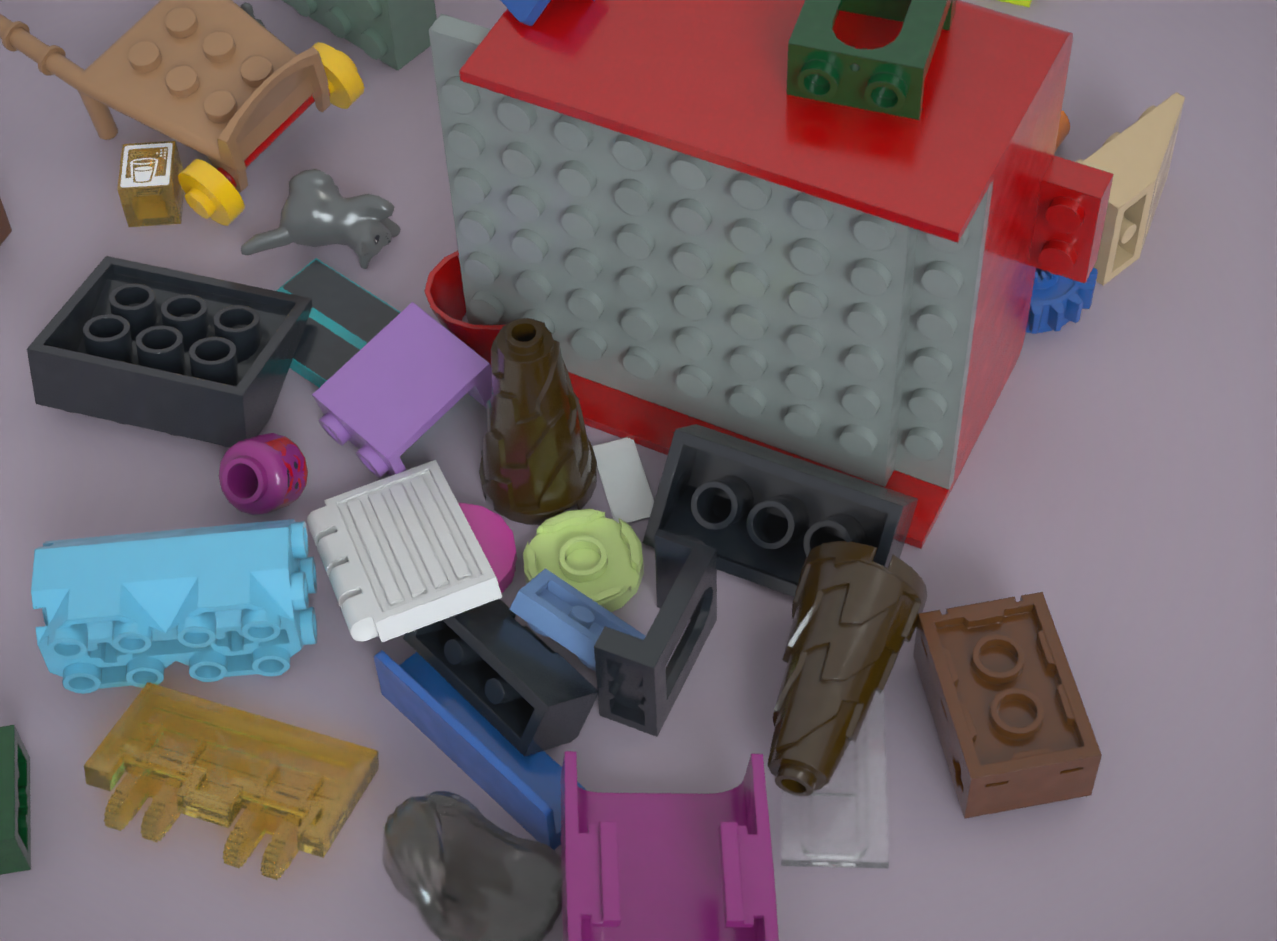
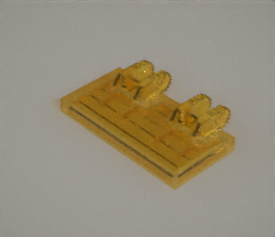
[84,682,379,880]

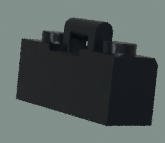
[403,599,599,757]

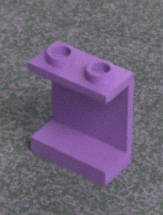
[312,302,492,478]

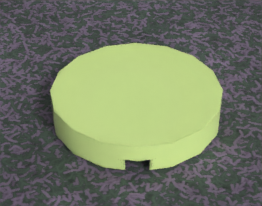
[523,509,644,612]

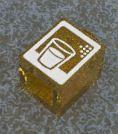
[117,141,184,227]

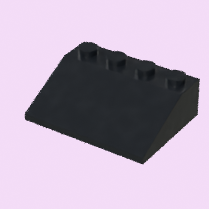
[27,256,312,448]

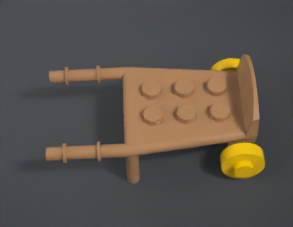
[0,0,364,226]

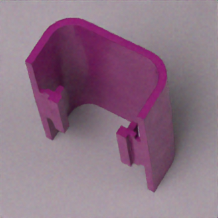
[561,751,779,941]

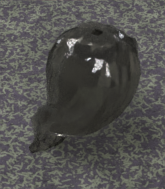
[382,791,562,941]

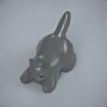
[240,169,401,269]

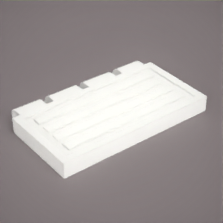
[307,460,502,642]

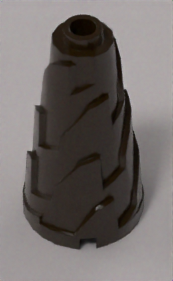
[479,318,597,525]
[767,541,927,797]

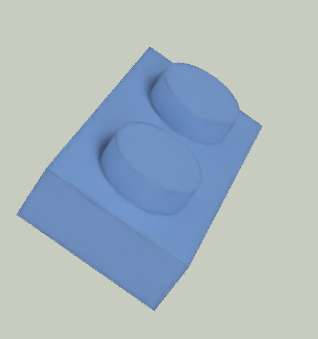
[509,568,646,671]

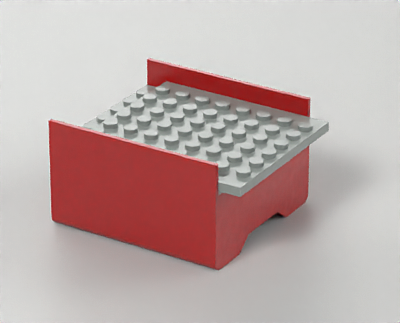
[429,0,1114,549]

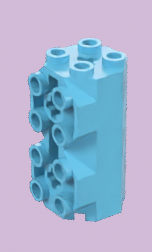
[31,519,317,694]

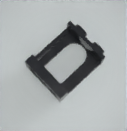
[594,529,717,737]

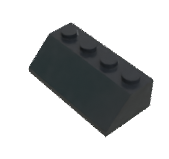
[642,424,918,597]

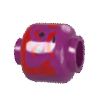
[218,433,308,515]

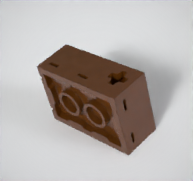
[913,592,1102,819]

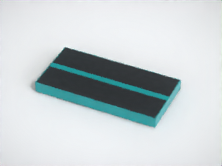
[276,258,401,388]

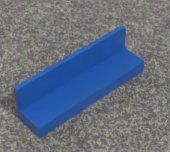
[373,650,586,853]

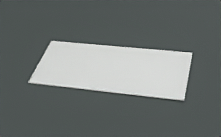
[592,437,654,523]

